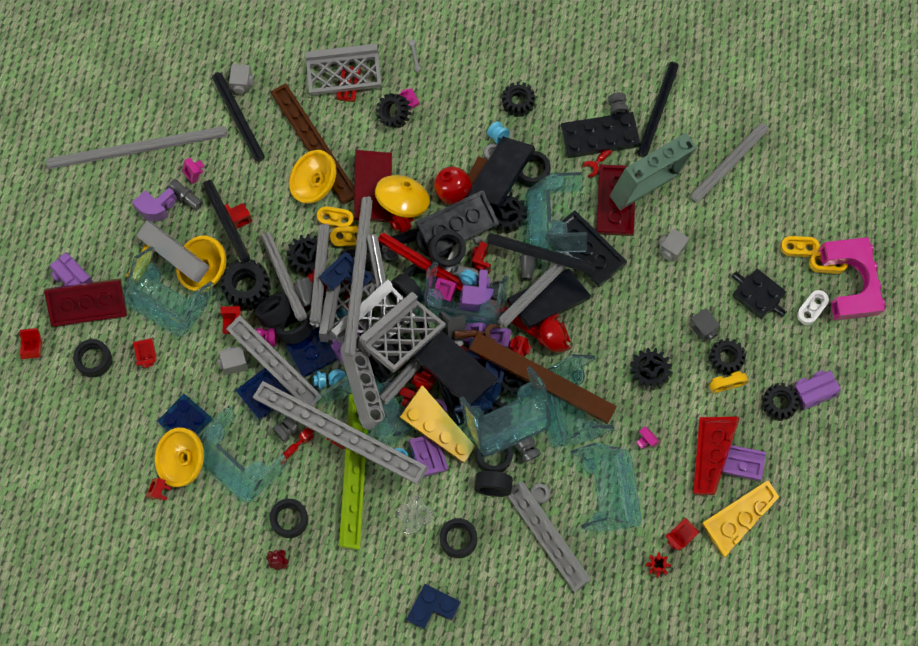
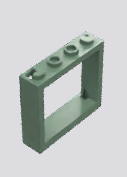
[609,133,697,210]

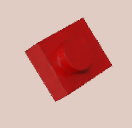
[471,241,491,274]
[19,328,43,359]
[133,337,157,368]
[665,518,700,551]

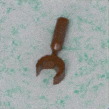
[454,324,501,341]

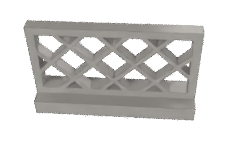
[305,44,382,95]
[319,264,375,342]
[329,279,418,357]
[358,292,446,373]

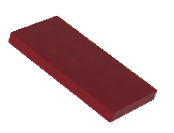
[354,150,392,223]
[596,164,636,236]
[44,278,128,327]

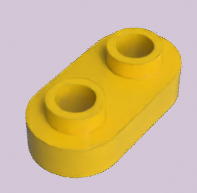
[317,206,354,228]
[330,225,358,246]
[780,236,820,257]
[809,252,848,274]
[709,371,749,393]

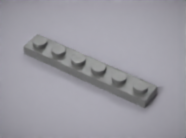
[227,315,323,407]
[508,481,591,592]

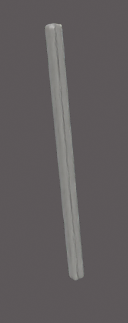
[46,126,227,169]
[343,196,373,357]

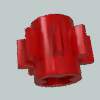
[389,214,414,233]
[508,336,532,357]
[412,368,435,392]
[645,552,671,579]

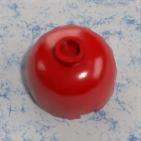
[434,166,472,204]
[537,313,572,353]

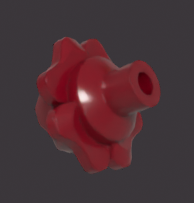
[266,550,289,570]

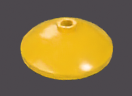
[289,150,336,204]
[375,175,430,217]
[176,236,226,292]
[155,428,204,487]

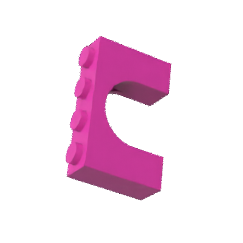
[819,237,885,321]

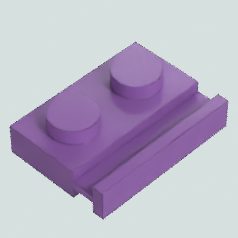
[408,436,449,477]
[722,445,766,482]

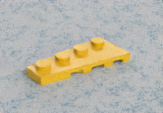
[399,385,475,463]
[701,480,779,557]

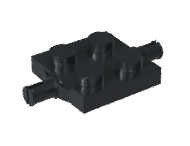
[732,268,787,320]

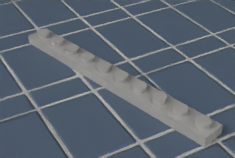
[253,381,428,485]

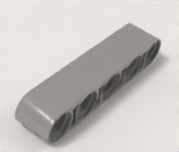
[136,220,209,283]
[340,335,385,430]

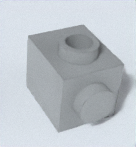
[229,64,254,94]
[659,228,689,262]
[218,346,248,375]

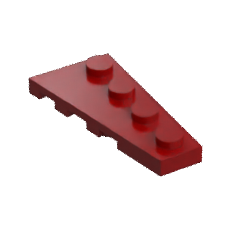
[693,416,740,495]

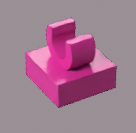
[398,88,420,110]
[182,158,205,185]
[432,277,457,302]
[636,426,661,449]

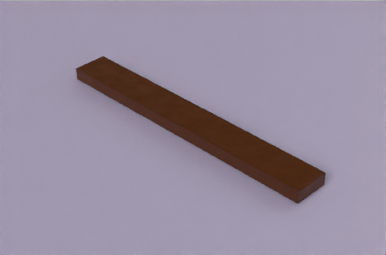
[270,83,354,205]
[468,333,617,424]

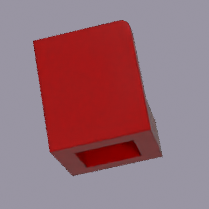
[225,203,253,229]
[221,306,243,334]

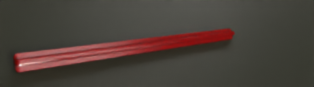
[378,232,540,339]

